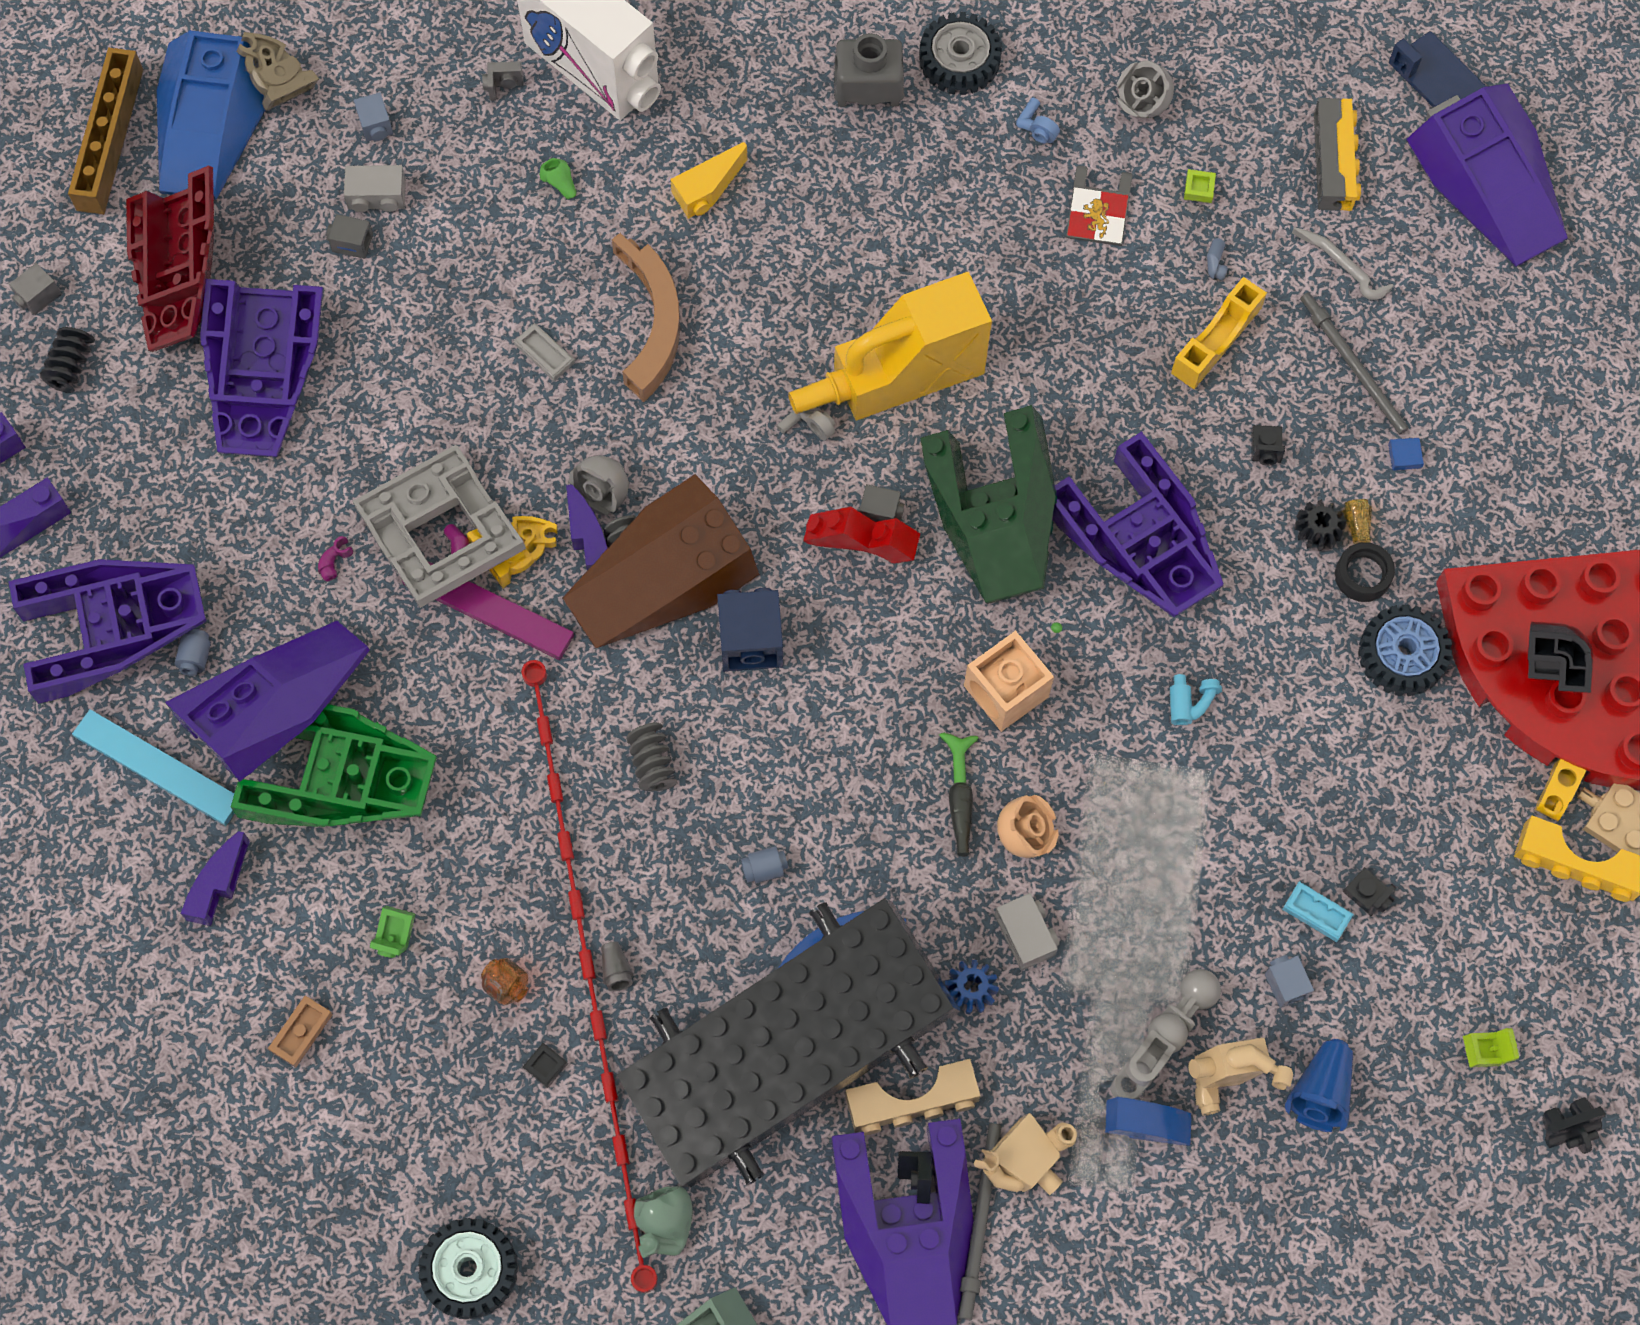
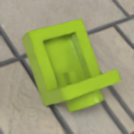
[1462,1028,1519,1068]

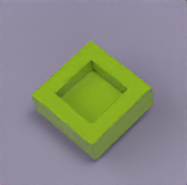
[1184,169,1216,203]

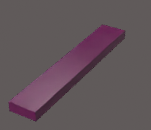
[402,561,574,661]

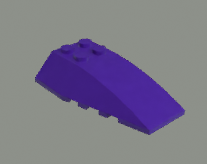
[200,279,323,457]

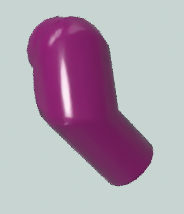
[444,524,470,554]

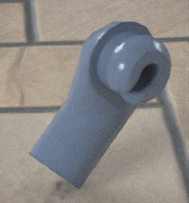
[1207,238,1228,280]

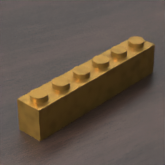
[68,47,143,214]

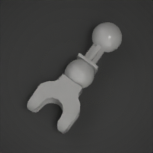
[1110,969,1221,1100]

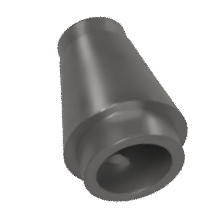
[601,942,634,991]

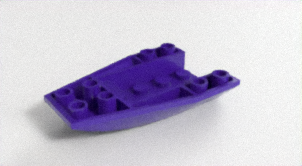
[1406,83,1568,267]

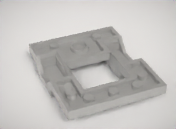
[352,445,526,608]

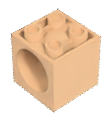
[964,631,1054,732]

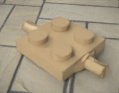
[1577,783,1640,855]

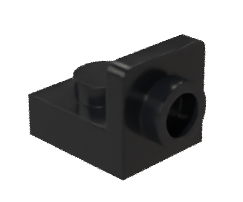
[1251,425,1285,465]
[1343,867,1396,916]
[898,1151,931,1204]

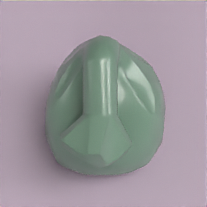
[634,1186,693,1258]

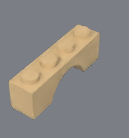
[845,1059,980,1135]

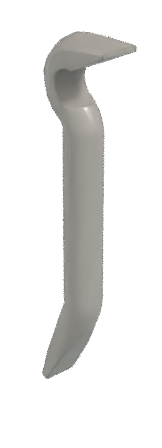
[1292,227,1394,300]

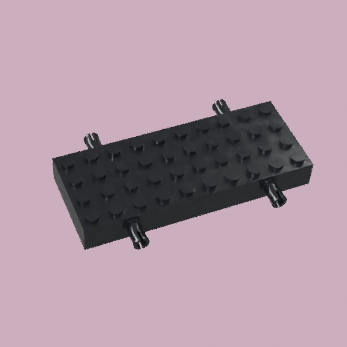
[617,898,960,1187]

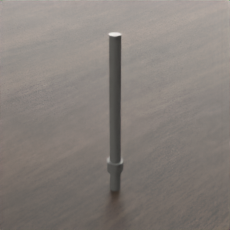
[1300,292,1409,435]
[959,1123,1002,1320]

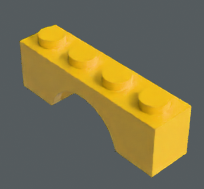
[1171,277,1267,389]
[1514,815,1640,902]

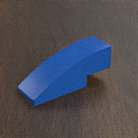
[1105,1097,1191,1146]

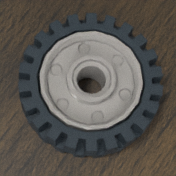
[919,12,1002,95]

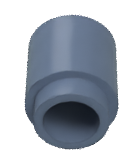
[174,629,211,676]
[741,846,788,884]

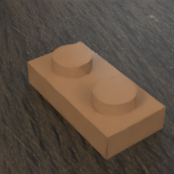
[268,995,333,1068]

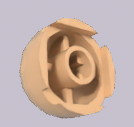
[997,795,1059,858]

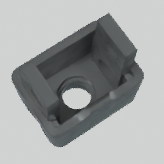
[834,33,904,107]

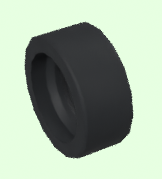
[1335,542,1395,602]

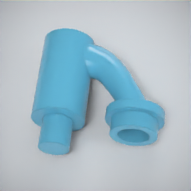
[1170,674,1222,725]

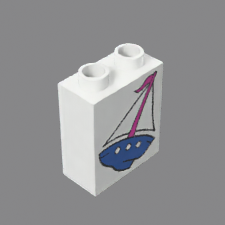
[517,0,661,121]

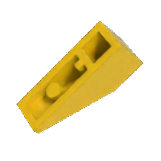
[670,142,748,219]

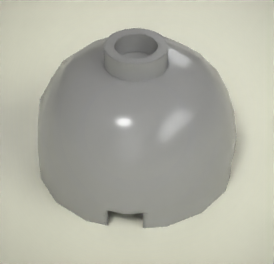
[1117,61,1174,118]
[569,455,629,515]

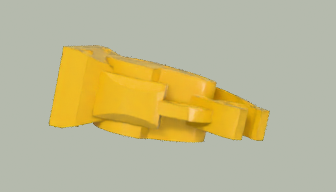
[467,516,558,589]

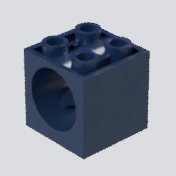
[717,587,783,672]

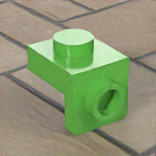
[370,906,416,958]

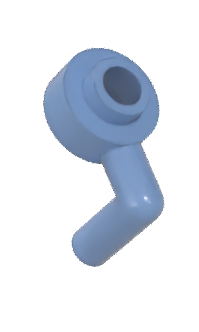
[1016,98,1060,144]

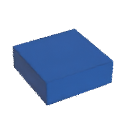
[1388,438,1424,470]

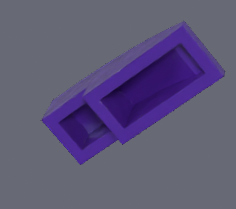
[566,484,607,570]
[180,831,250,926]

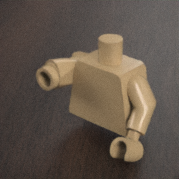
[1188,1038,1293,1116]
[974,1113,1077,1195]

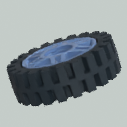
[1358,605,1452,696]

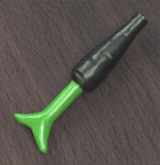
[939,732,978,857]

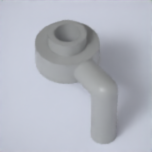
[776,410,835,441]

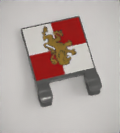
[1066,165,1133,246]

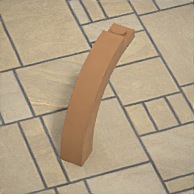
[612,233,680,402]

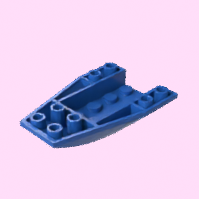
[156,30,265,200]

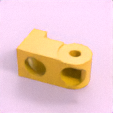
[1535,759,1586,822]

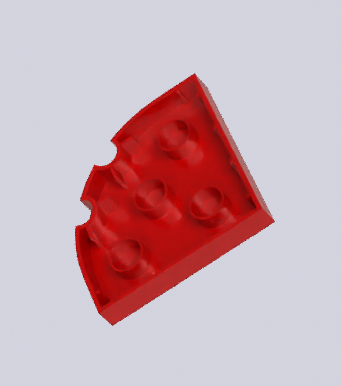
[1436,550,1640,791]

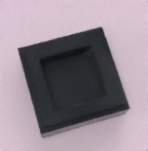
[522,1043,568,1089]

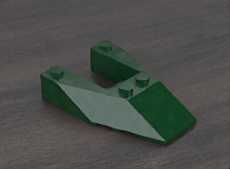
[920,405,1057,604]

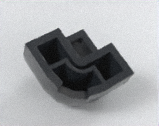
[1528,622,1593,693]

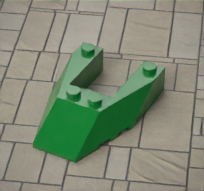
[231,704,437,827]

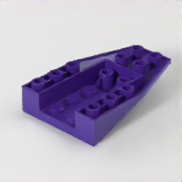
[165,621,370,782]

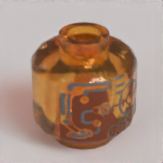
[481,958,529,1005]

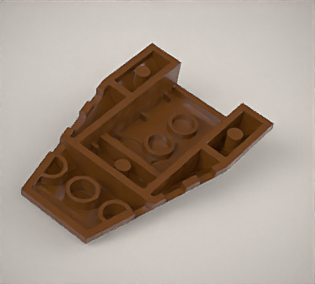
[562,474,760,649]

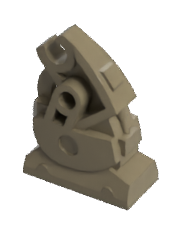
[236,32,319,111]

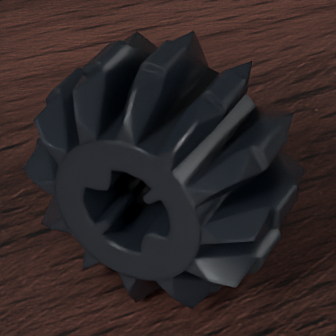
[1294,499,1346,552]

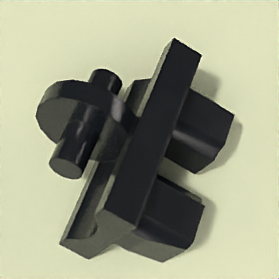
[1542,1097,1606,1154]

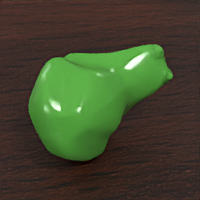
[539,158,577,199]

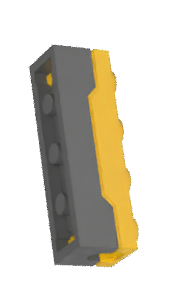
[1314,98,1361,211]

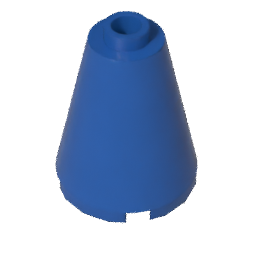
[1285,1039,1353,1132]

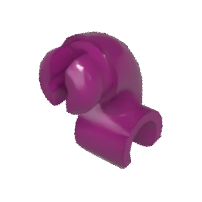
[318,536,354,581]

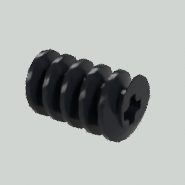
[40,327,95,393]

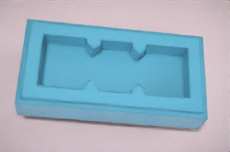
[1282,881,1354,942]

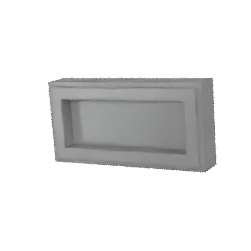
[514,323,575,381]

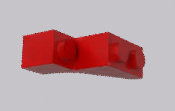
[803,506,920,564]

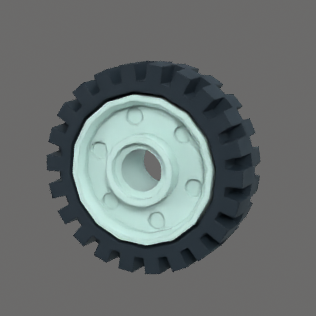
[418,1218,518,1319]

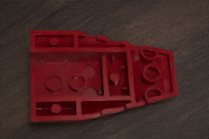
[126,165,214,352]

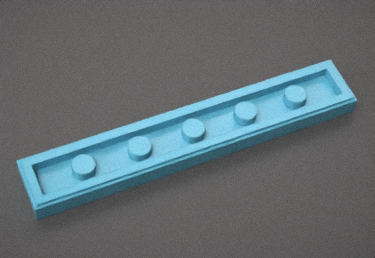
[72,709,235,826]

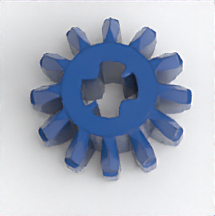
[945,960,999,1014]

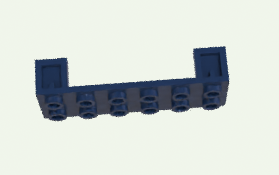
[1388,31,1543,148]

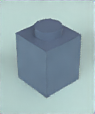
[354,92,393,142]
[1265,955,1314,1008]

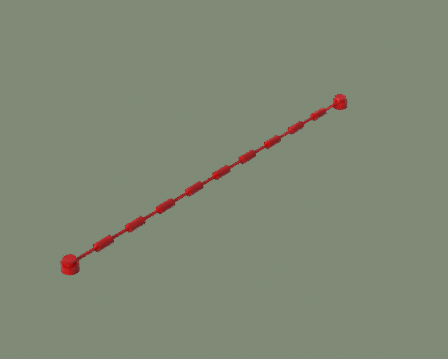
[521,660,658,1293]

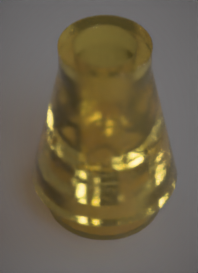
[1342,499,1372,544]

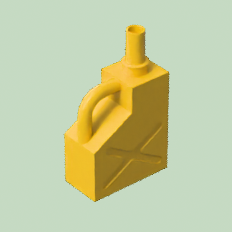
[788,271,992,421]

